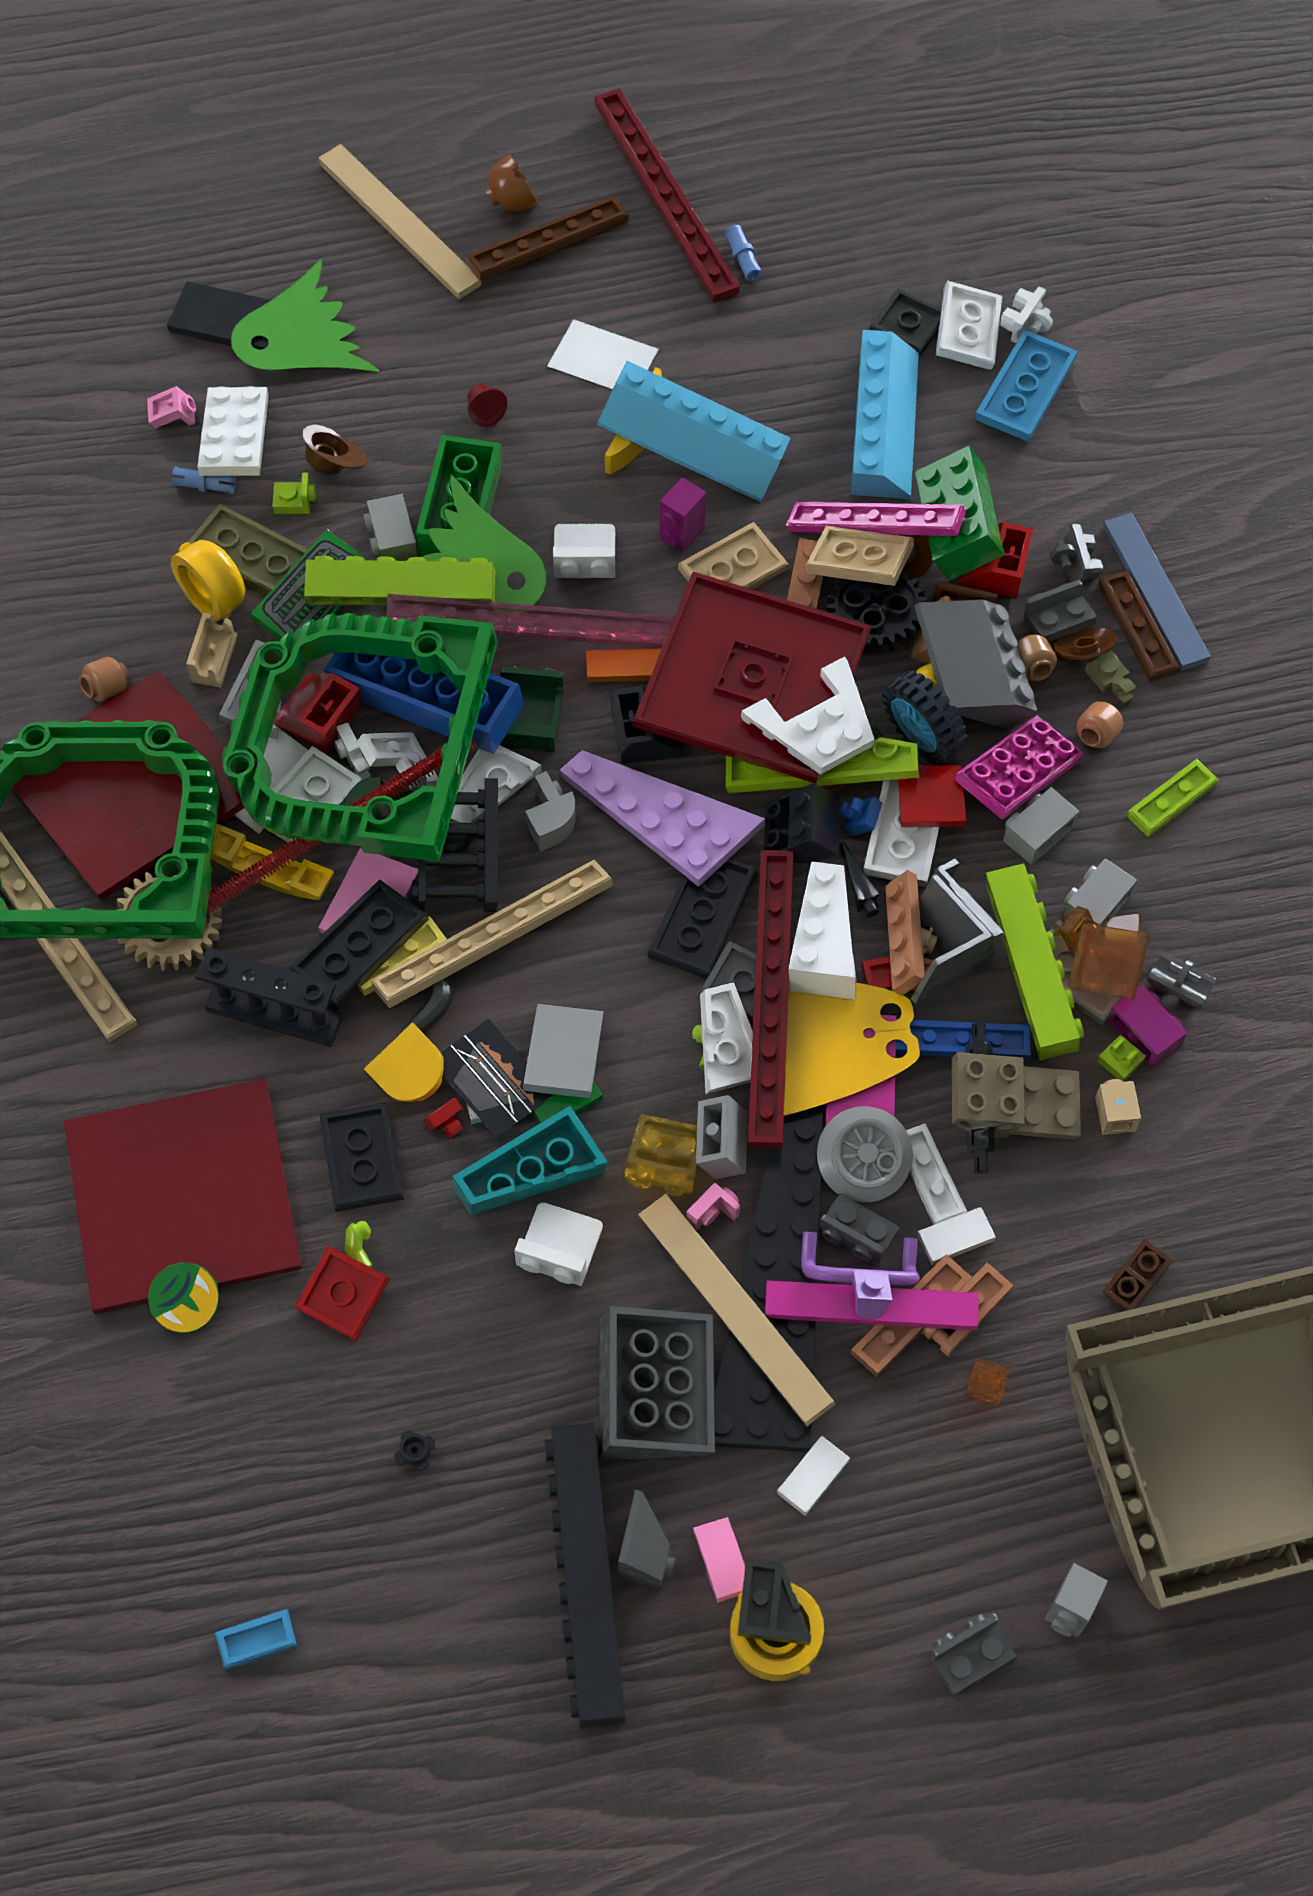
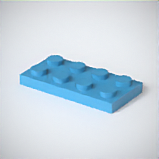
[975,329,1078,442]

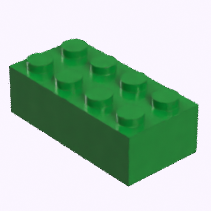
[416,435,502,555]
[915,446,1004,581]

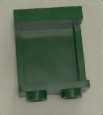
[500,666,564,752]

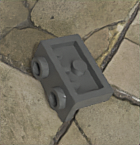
[1024,580,1097,642]
[819,1193,900,1265]
[929,1613,1017,1697]

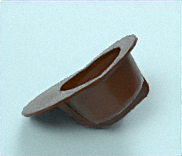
[302,425,368,475]

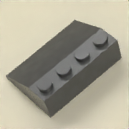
[914,600,1037,730]
[599,1306,715,1460]

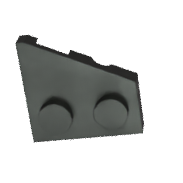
[737,1558,811,1645]

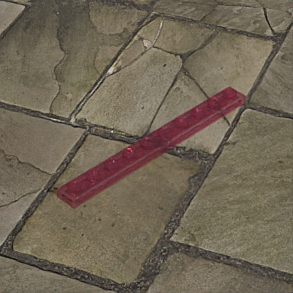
[386,594,675,648]

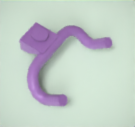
[801,1231,920,1319]

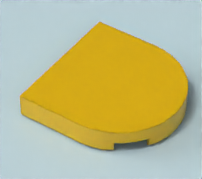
[364,1022,444,1102]

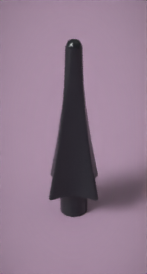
[839,842,880,917]

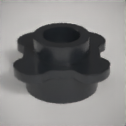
[394,1431,435,1471]

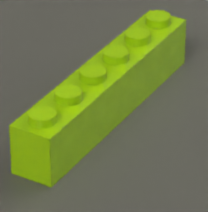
[304,556,496,607]
[986,863,1084,1061]

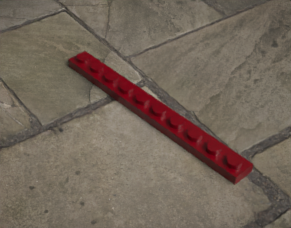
[594,88,740,303]
[748,850,794,1149]

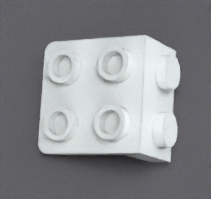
[553,524,615,578]
[514,1203,603,1286]

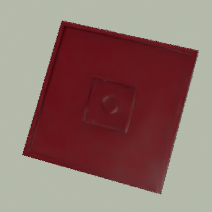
[633,571,871,784]
[11,670,246,901]
[64,1078,302,1314]

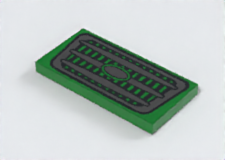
[250,529,367,640]

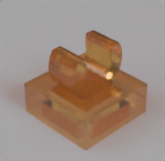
[1053,906,1098,954]
[966,1358,1010,1405]

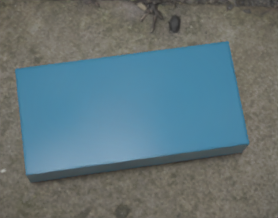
[215,1609,298,1671]

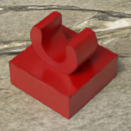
[423,1098,463,1139]

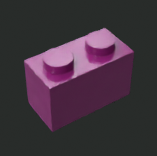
[659,477,707,552]
[1107,985,1187,1069]

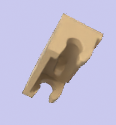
[186,612,238,688]

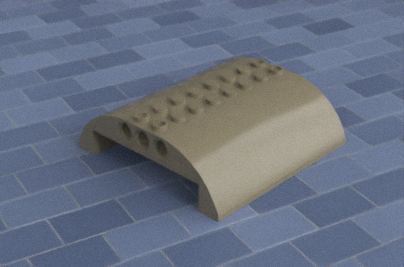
[1066,1266,1313,1610]

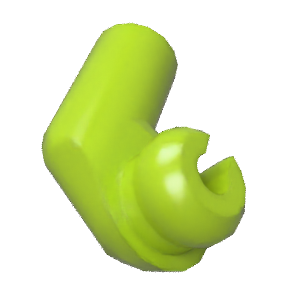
[344,1221,373,1268]

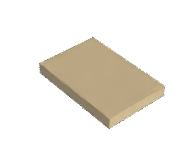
[678,522,789,590]
[806,526,914,586]

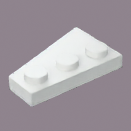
[450,745,541,823]
[700,982,753,1094]

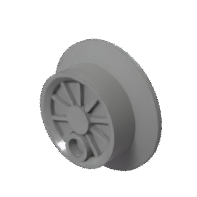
[817,1106,913,1203]

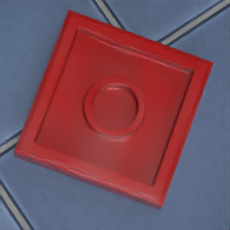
[897,765,966,827]
[294,1245,391,1341]

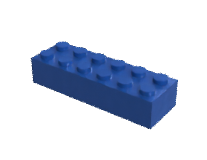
[324,652,524,754]

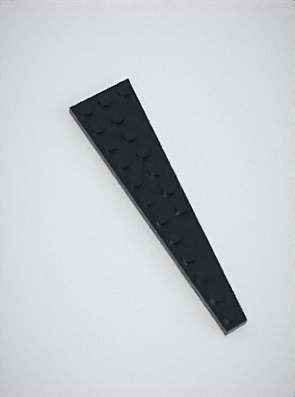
[714,1105,823,1452]

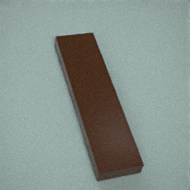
[1098,570,1180,682]

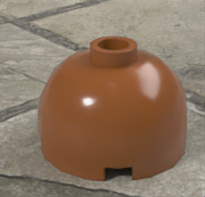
[486,153,539,214]

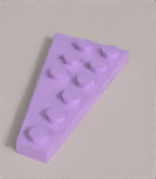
[560,750,765,887]

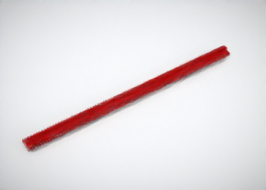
[206,738,478,916]

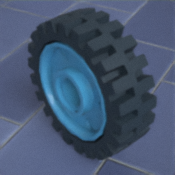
[882,671,967,764]

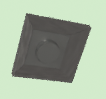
[618,1490,675,1590]

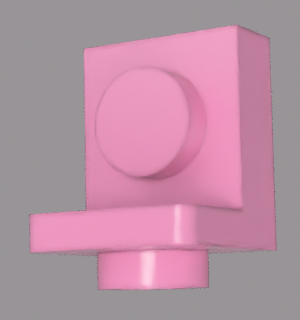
[147,386,196,429]
[686,1183,740,1231]

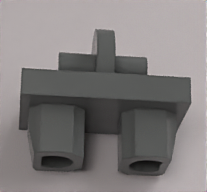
[1050,524,1103,583]
[1147,952,1216,1009]

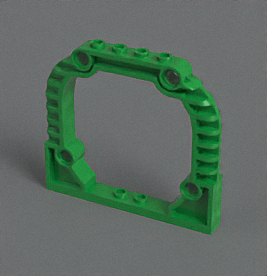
[222,613,498,862]
[0,720,220,939]

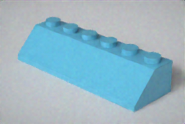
[851,330,919,499]
[597,361,791,502]

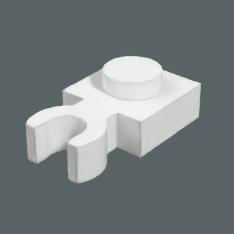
[334,722,371,781]

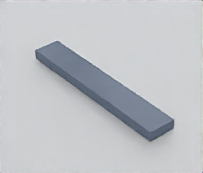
[1103,513,1211,671]

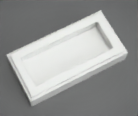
[917,1207,996,1265]
[777,1436,850,1516]

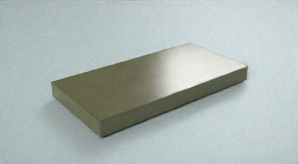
[188,503,308,595]

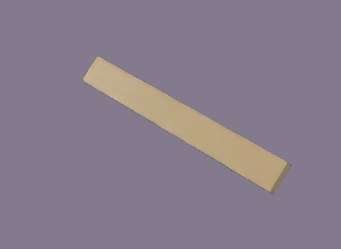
[318,144,482,300]
[0,831,138,1043]
[371,859,613,1008]
[638,1194,835,1426]

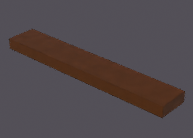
[466,196,629,281]

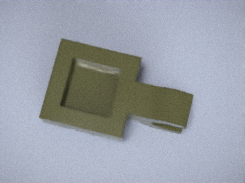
[1085,651,1136,705]

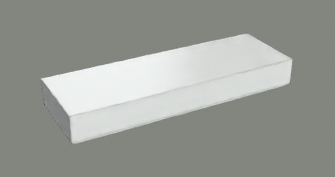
[906,1124,967,1225]

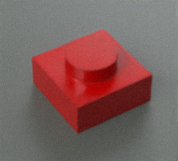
[861,957,892,991]

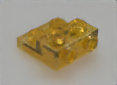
[624,1114,699,1196]

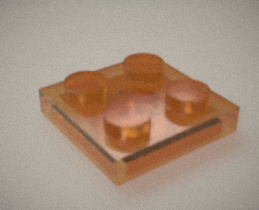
[1068,923,1150,1000]

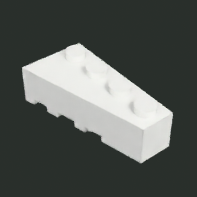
[788,862,855,1000]

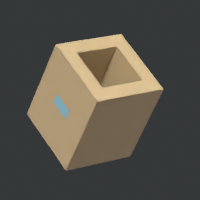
[1095,1079,1141,1135]

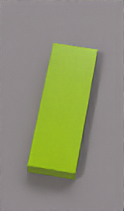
[1126,759,1219,838]

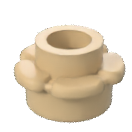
[921,927,937,957]

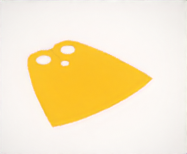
[784,982,920,1115]

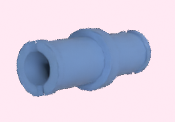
[725,225,763,282]
[172,466,236,494]

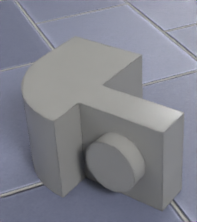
[525,771,576,852]

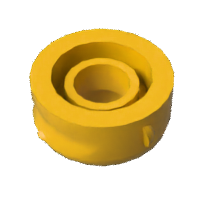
[170,540,245,622]
[729,1583,824,1681]

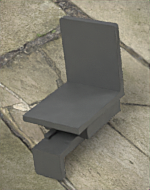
[911,859,1005,1004]

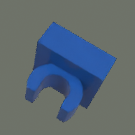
[839,796,883,836]

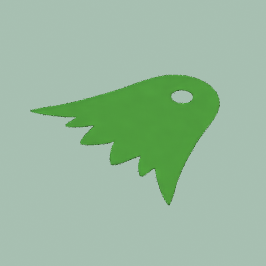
[231,260,379,372]
[392,475,546,616]

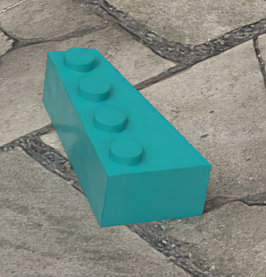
[452,1106,607,1216]

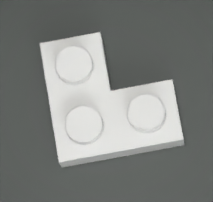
[357,732,438,790]

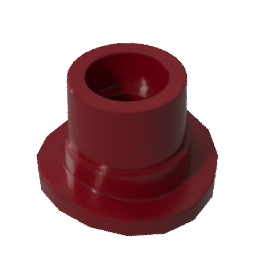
[467,384,508,427]

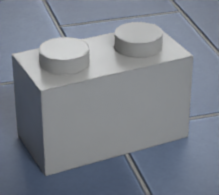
[363,494,417,561]
[1003,787,1080,865]
[1063,858,1137,940]
[696,1095,747,1179]
[1045,1563,1108,1637]

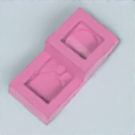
[693,1517,745,1603]

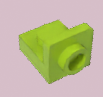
[272,472,316,514]

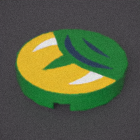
[148,1262,220,1333]

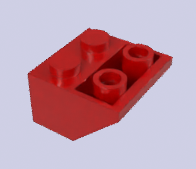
[957,522,1033,599]
[274,673,361,753]

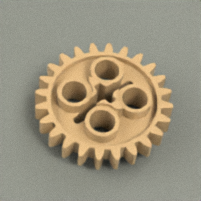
[117,872,222,971]

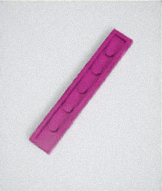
[786,502,966,536]
[765,1280,979,1331]

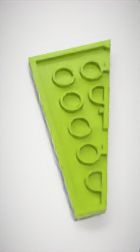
[726,737,919,794]

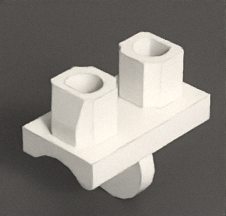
[1000,286,1053,343]

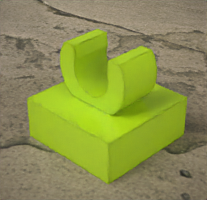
[1097,1035,1146,1082]

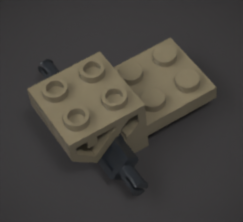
[951,1023,1081,1174]

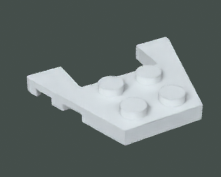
[741,657,875,775]

